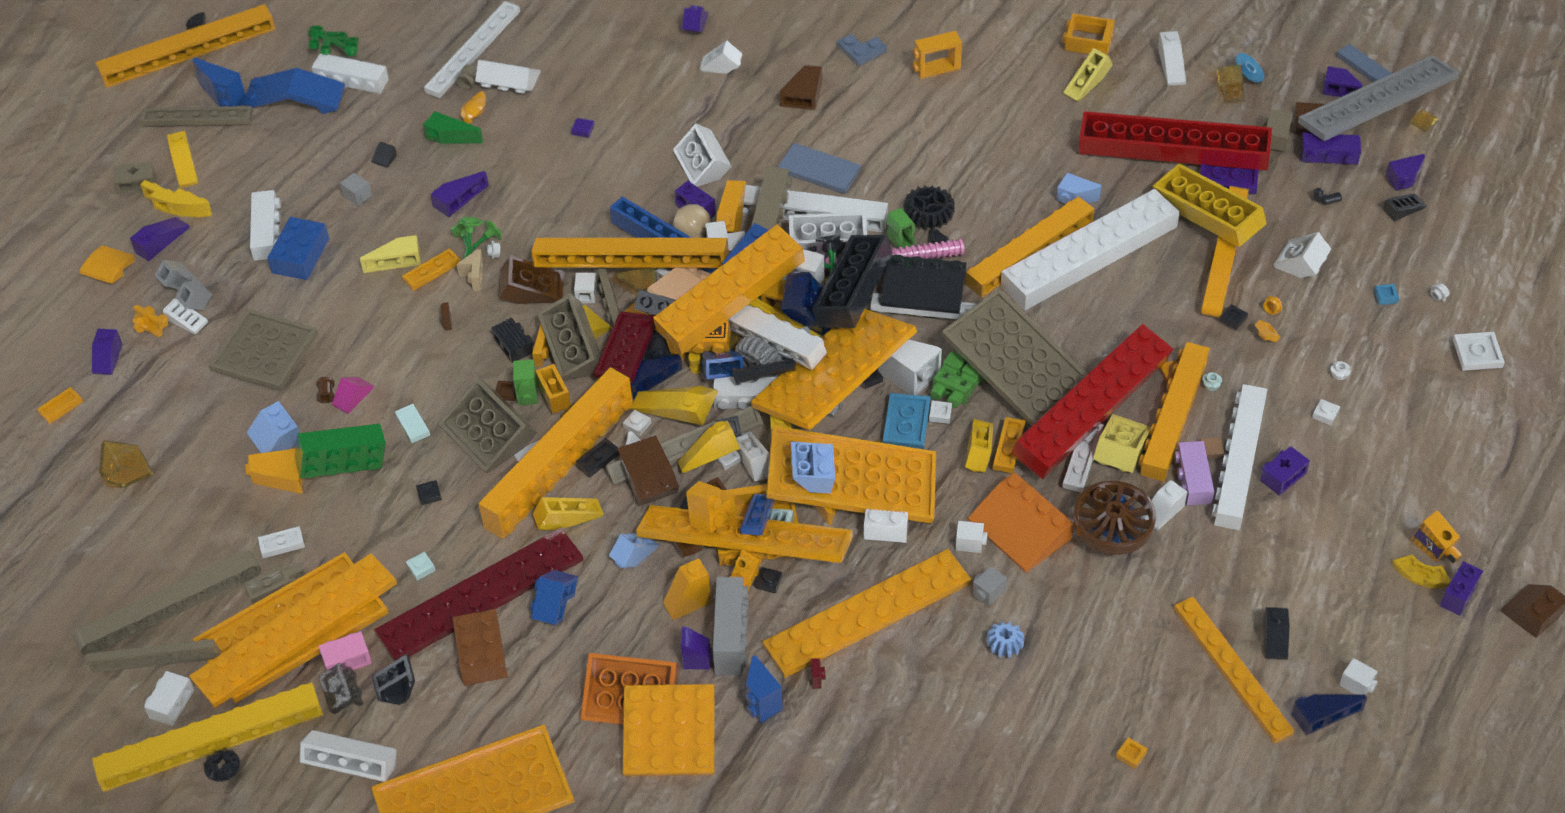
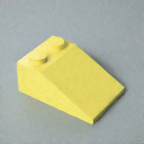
[1093,414,1151,473]

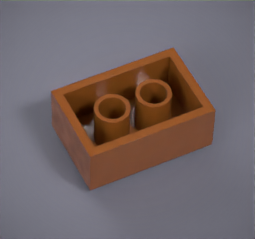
[453,609,508,686]

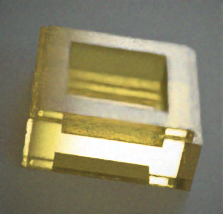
[1410,109,1438,132]

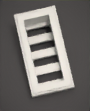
[163,298,208,335]

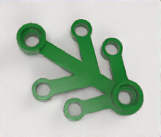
[308,25,359,56]

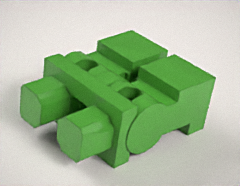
[931,351,984,408]

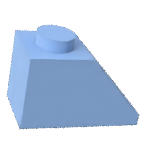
[1056,173,1102,204]
[609,534,659,568]

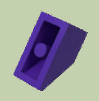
[1322,66,1363,97]
[1386,154,1425,191]
[92,328,123,375]
[681,627,714,670]

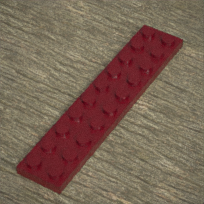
[374,528,584,662]

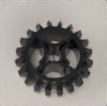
[904,184,955,230]

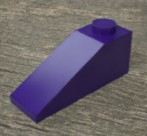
[430,171,489,217]
[130,217,190,262]

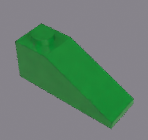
[423,111,483,144]

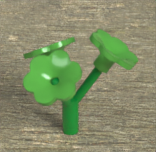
[451,217,502,259]

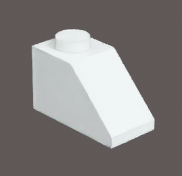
[700,41,742,74]
[1141,480,1187,531]

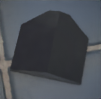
[372,654,415,705]

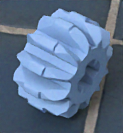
[987,621,1024,658]

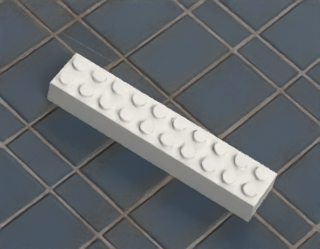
[1001,189,1179,311]

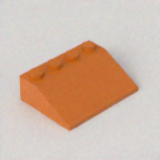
[967,472,1074,573]
[580,653,680,725]

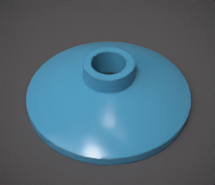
[1235,53,1264,83]

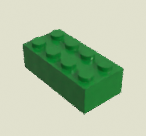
[295,423,386,478]

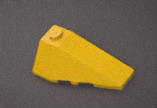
[631,386,718,425]

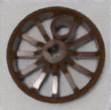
[1073,480,1156,555]

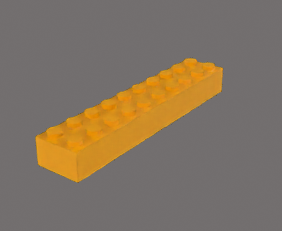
[478,367,633,539]

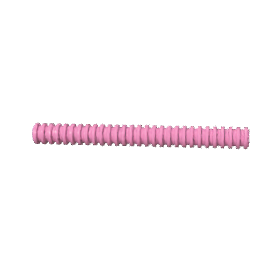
[824,239,964,274]

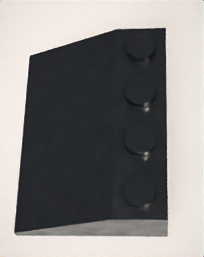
[881,254,967,314]

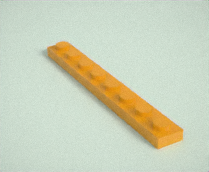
[1174,596,1294,744]

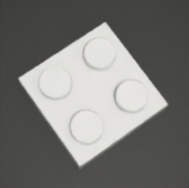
[1453,332,1505,371]

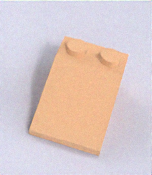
[647,268,711,300]

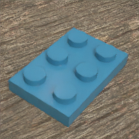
[883,393,931,449]

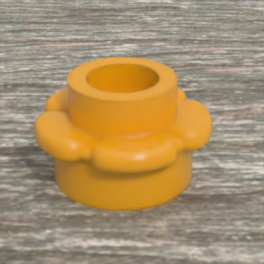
[1263,296,1282,315]

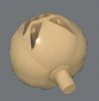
[673,204,710,238]

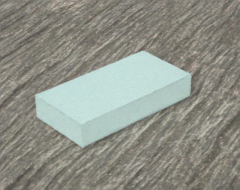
[395,404,430,443]

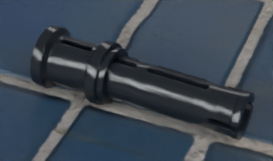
[733,358,796,386]

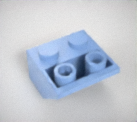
[790,442,835,493]

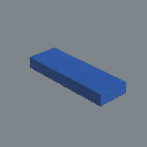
[741,494,775,535]

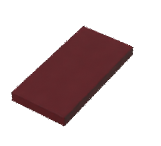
[594,311,656,383]

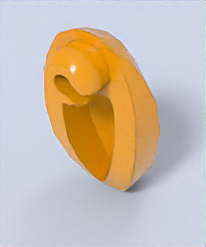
[460,91,486,123]

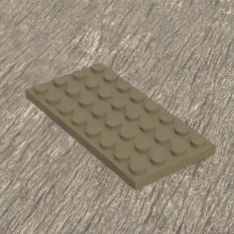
[941,289,1087,426]

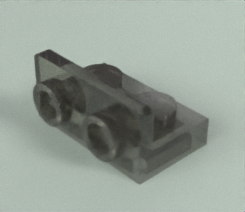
[319,662,364,714]

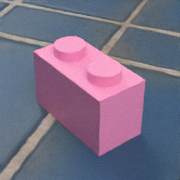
[319,631,372,678]

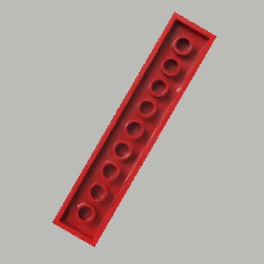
[1079,111,1273,171]
[1011,323,1173,480]

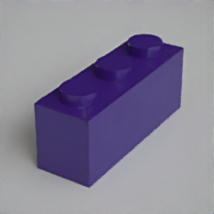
[1300,133,1361,165]

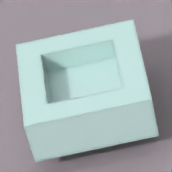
[406,552,436,581]

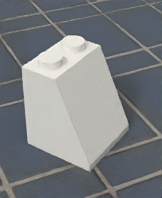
[878,340,942,395]

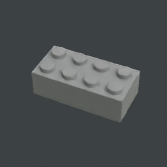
[713,577,749,675]

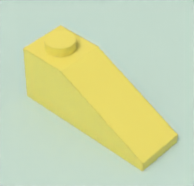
[1063,48,1113,102]
[360,235,421,273]

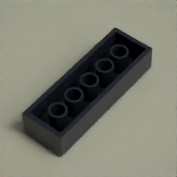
[812,234,893,328]

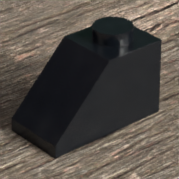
[1262,607,1290,660]

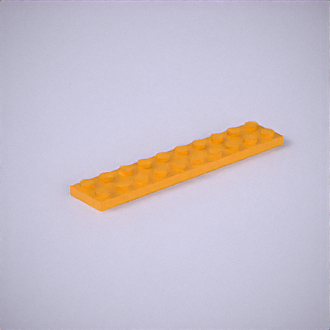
[636,505,853,563]
[762,549,971,678]
[189,553,397,709]

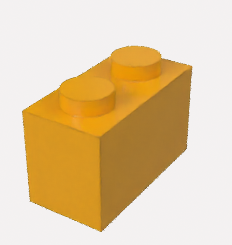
[535,364,571,414]

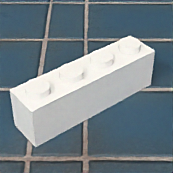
[311,54,389,94]
[250,190,281,261]
[713,377,777,409]
[300,730,397,782]

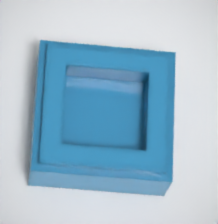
[1374,284,1399,305]

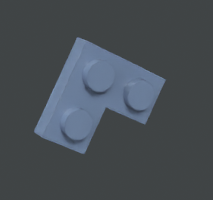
[837,34,887,66]

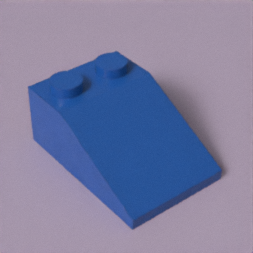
[192,58,246,107]

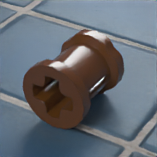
[316,377,335,403]

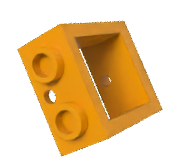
[1062,13,1115,55]
[912,30,962,79]

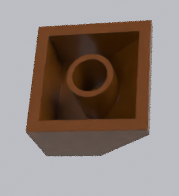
[1501,584,1565,638]

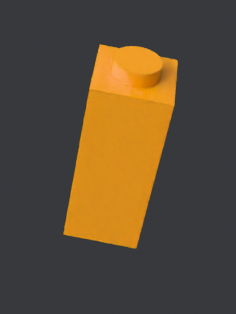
[245,448,303,494]
[663,558,711,620]

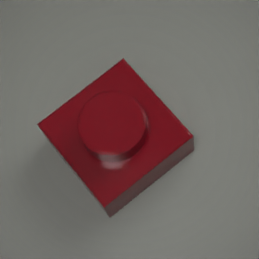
[811,658,826,689]

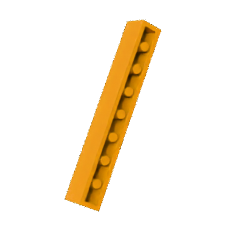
[966,196,1095,298]
[1138,342,1210,482]

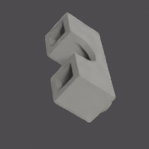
[155,260,212,310]

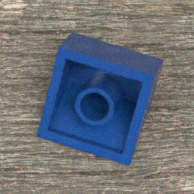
[745,655,783,723]

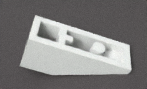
[1158,31,1186,86]
[736,431,770,481]

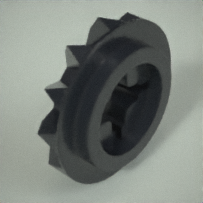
[203,748,240,782]

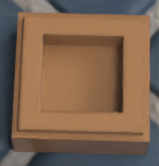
[1200,437,1224,459]

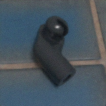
[1313,188,1342,205]

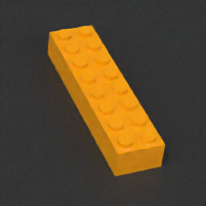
[653,224,805,355]

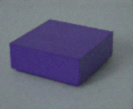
[571,118,594,138]

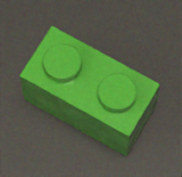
[513,360,538,405]

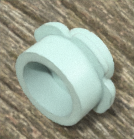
[1202,372,1222,391]

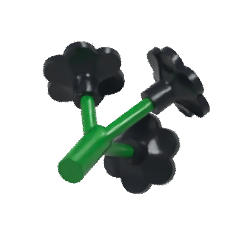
[808,234,846,272]

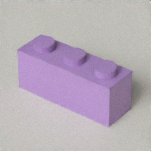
[1174,441,1214,505]

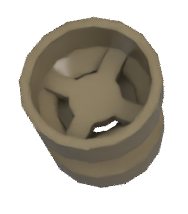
[456,65,477,90]

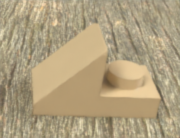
[457,249,484,291]

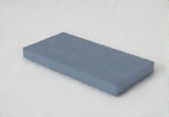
[777,143,861,194]

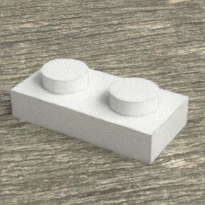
[258,526,305,559]

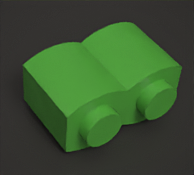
[887,208,915,249]

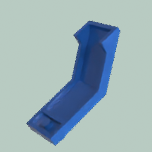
[242,68,345,114]

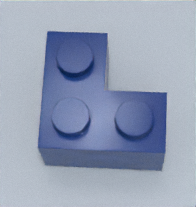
[531,570,579,625]

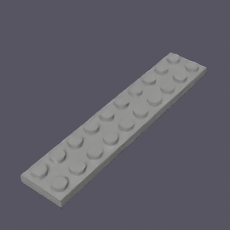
[1298,55,1459,141]

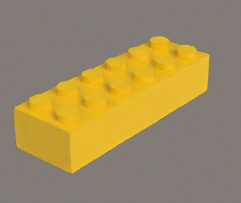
[1152,163,1267,247]

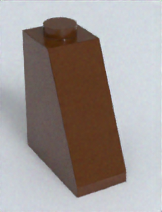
[779,65,823,110]

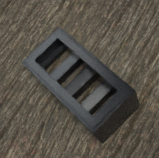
[1383,193,1426,221]

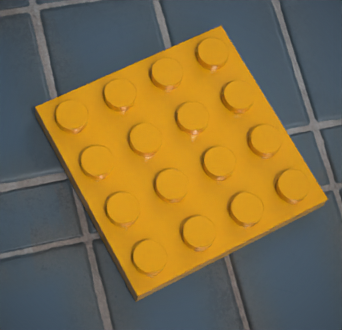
[623,684,715,776]

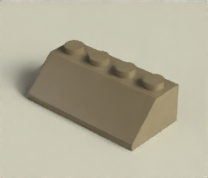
[537,294,601,379]

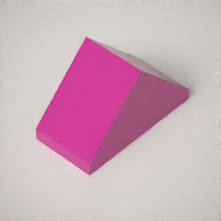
[332,377,374,414]

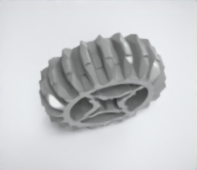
[735,334,783,377]

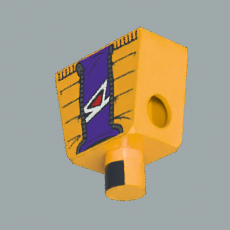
[1410,510,1463,564]

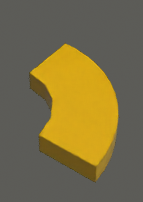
[1392,554,1451,589]

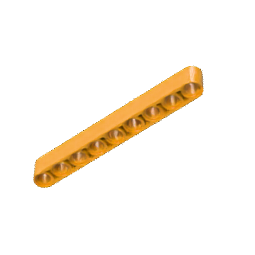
[1201,186,1249,318]

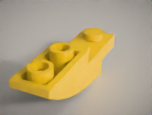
[140,180,212,217]

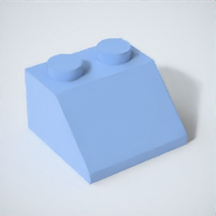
[247,401,300,453]

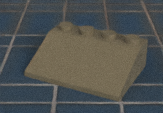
[438,378,538,473]

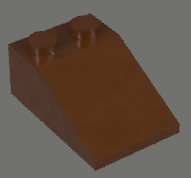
[499,255,564,304]
[617,435,679,506]

